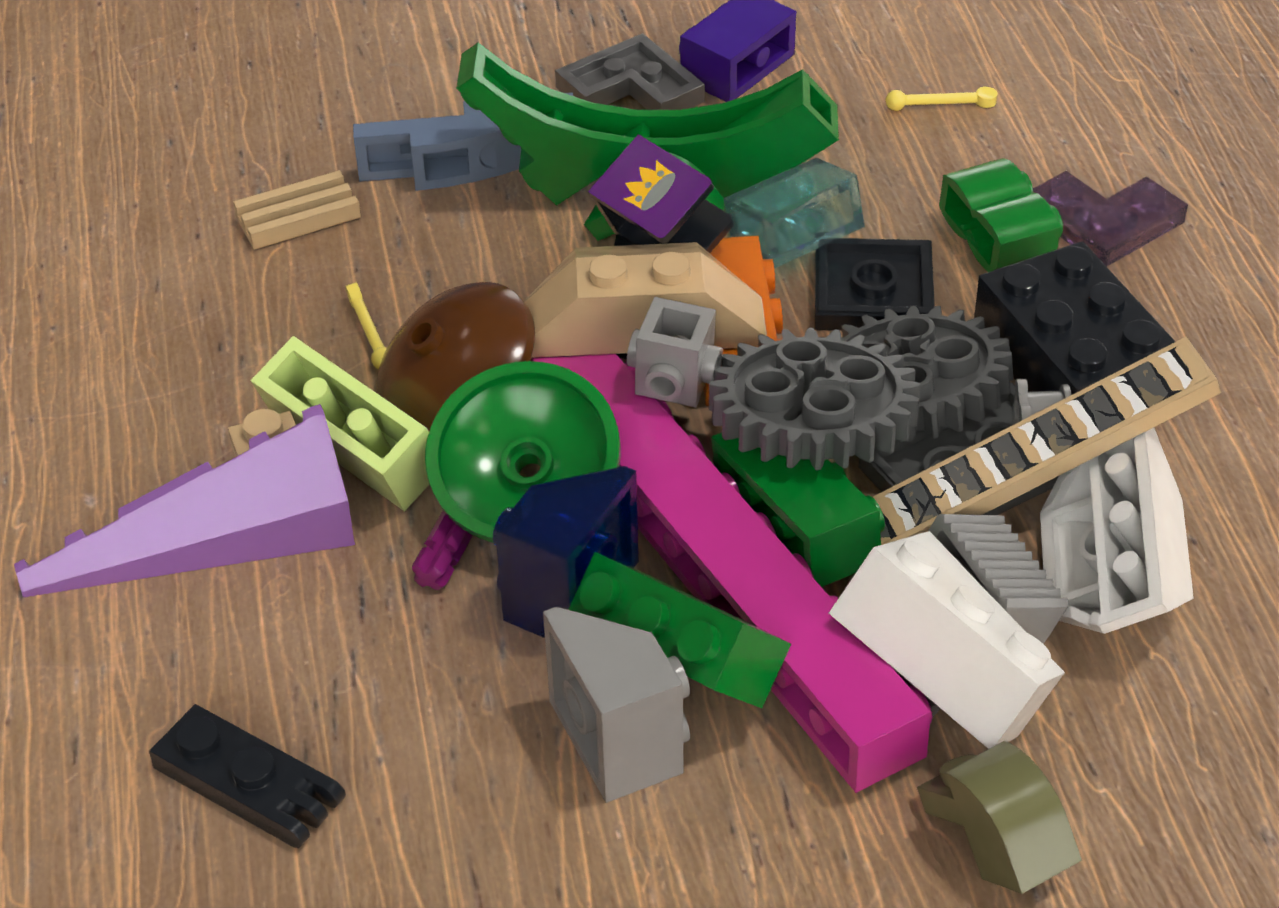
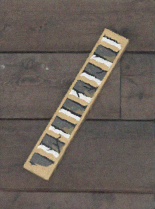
[873,337,1221,545]

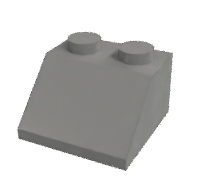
[543,607,690,803]

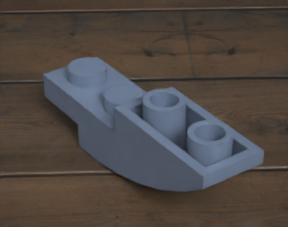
[353,92,573,191]

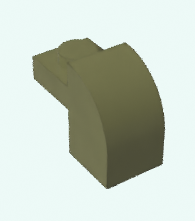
[917,741,1082,894]

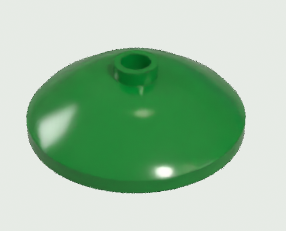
[425,361,621,546]

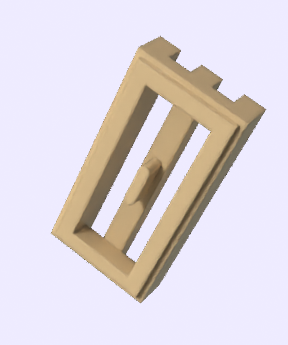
[233,170,361,249]

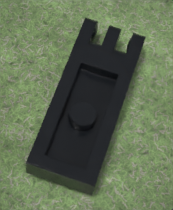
[149,704,346,848]

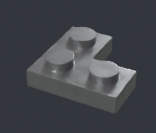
[555,33,705,110]

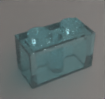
[723,157,865,268]

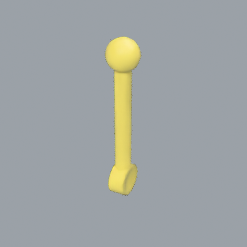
[886,87,998,111]
[345,282,387,369]

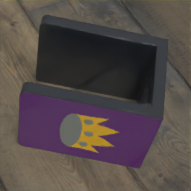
[588,134,734,253]

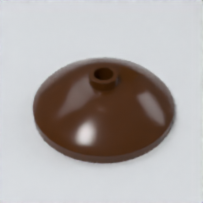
[376,282,535,431]

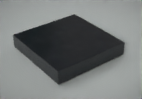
[815,238,935,331]

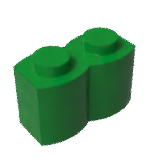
[939,158,1063,272]

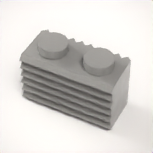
[928,514,1068,644]

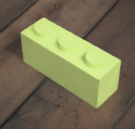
[250,336,430,512]

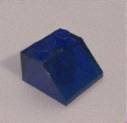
[493,466,639,638]

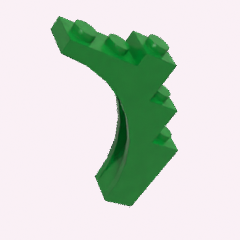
[456,42,839,208]

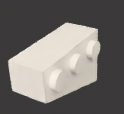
[829,531,1065,749]

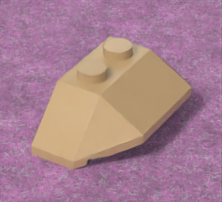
[524,242,767,358]

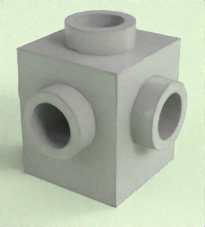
[627,297,723,407]

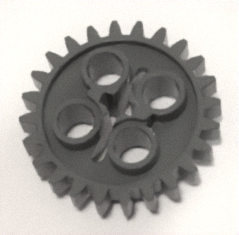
[826,306,1013,442]
[709,328,920,470]

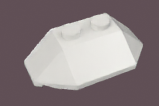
[1040,428,1194,634]

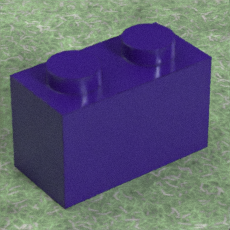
[679,0,796,102]

